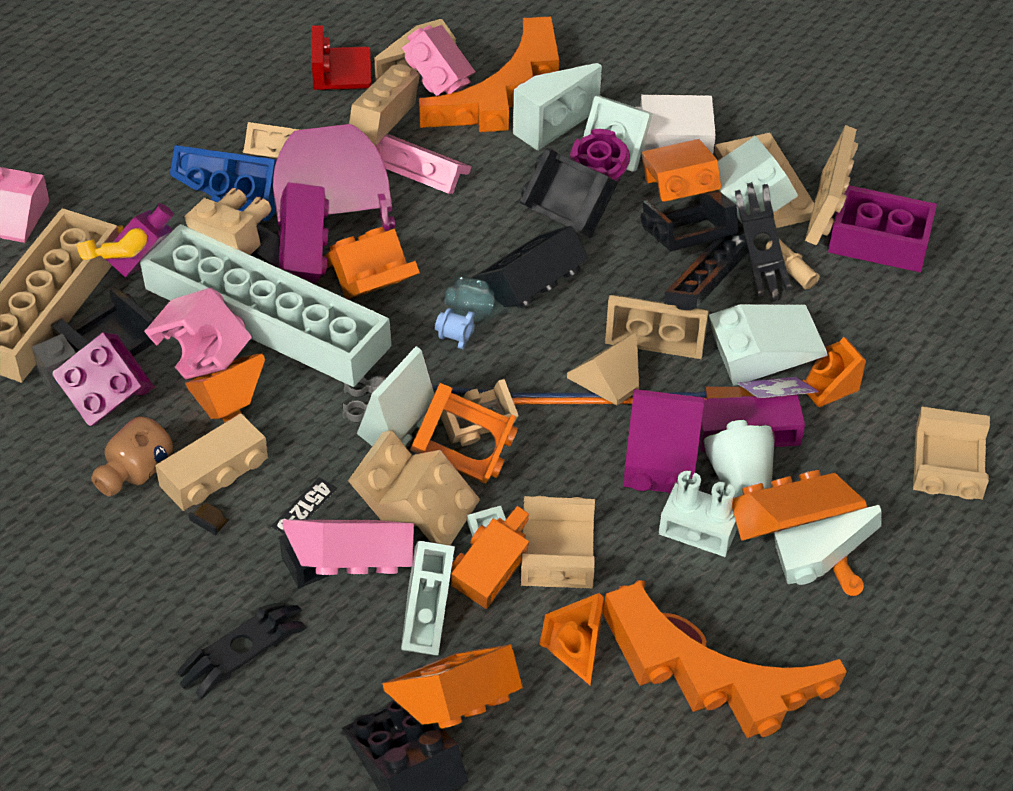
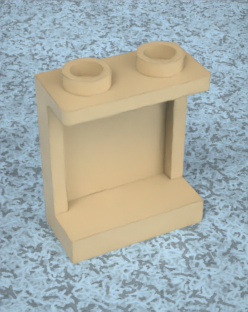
[913,407,990,500]

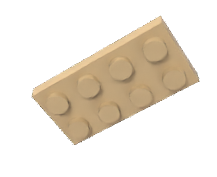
[805,125,858,245]
[714,133,814,228]

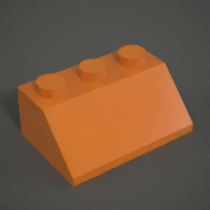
[732,470,867,541]
[382,644,523,728]

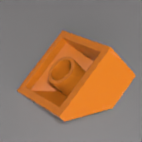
[185,353,265,422]

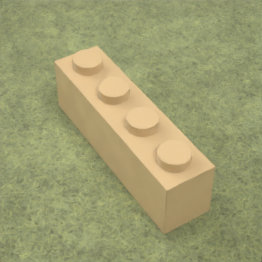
[349,64,420,146]

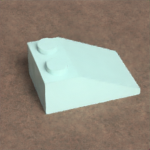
[513,63,602,151]
[718,136,798,223]
[709,304,828,386]
[357,346,435,448]

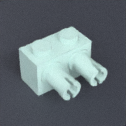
[659,471,738,557]

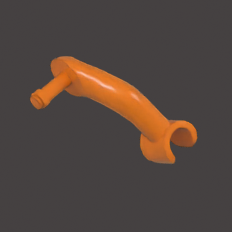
[832,555,864,596]

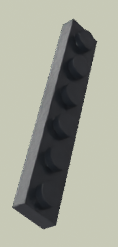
[665,233,749,310]

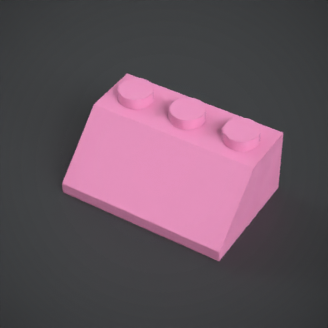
[0,167,49,243]
[283,520,414,575]

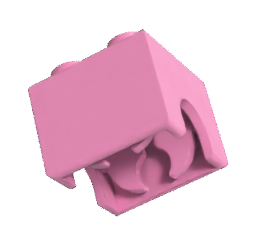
[145,287,252,380]

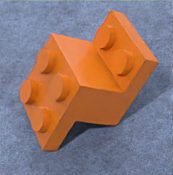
[324,227,420,300]

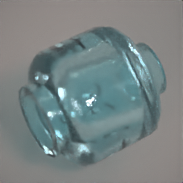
[445,277,494,322]

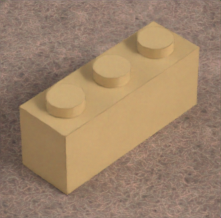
[155,413,268,511]

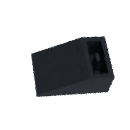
[342,700,468,791]

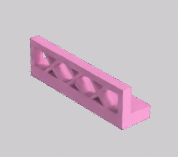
[375,134,472,194]

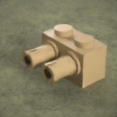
[184,188,272,255]

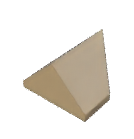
[567,331,639,405]

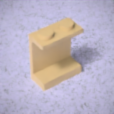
[521,496,595,588]

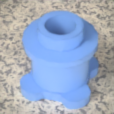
[435,308,475,349]

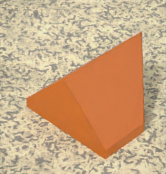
[802,337,866,407]
[539,593,604,685]

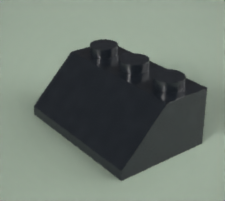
[471,225,589,308]

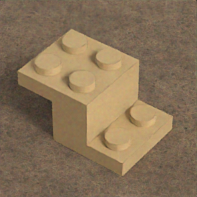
[348,430,480,546]

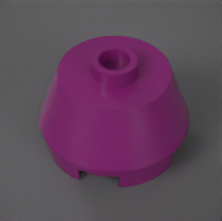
[569,129,630,182]

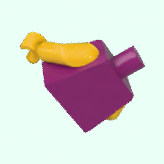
[76,203,174,277]

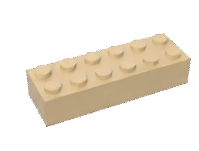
[0,208,119,382]

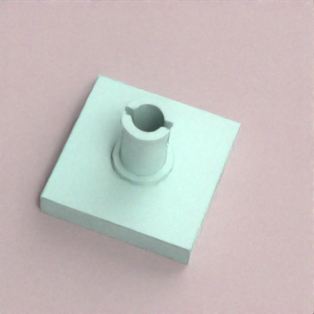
[583,95,653,171]

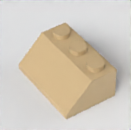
[605,295,709,359]

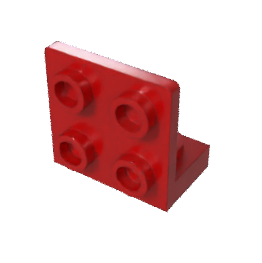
[311,25,371,90]

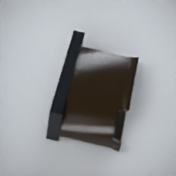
[188,502,229,536]

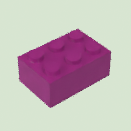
[828,185,937,273]

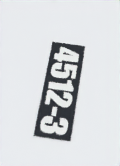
[271,477,338,535]

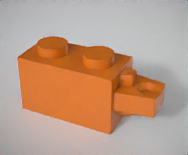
[451,506,529,609]

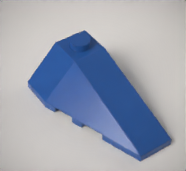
[170,145,277,221]

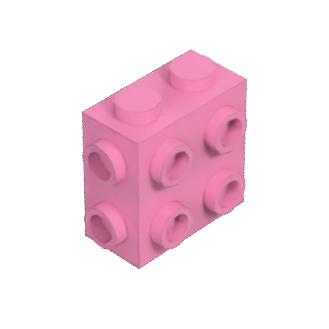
[402,25,475,96]

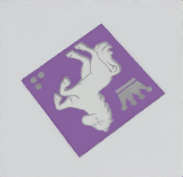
[737,377,819,398]

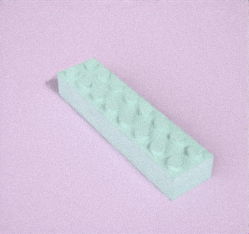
[140,224,392,387]

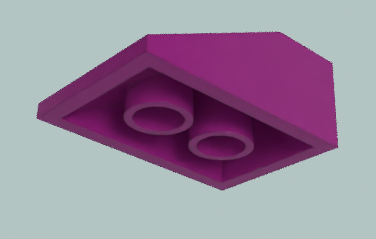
[623,389,705,494]

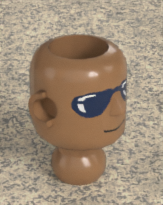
[91,416,173,496]

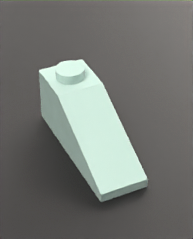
[774,505,881,585]
[401,541,455,656]

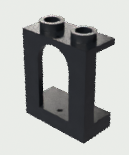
[640,190,738,252]

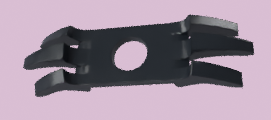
[734,182,792,301]
[177,603,306,699]

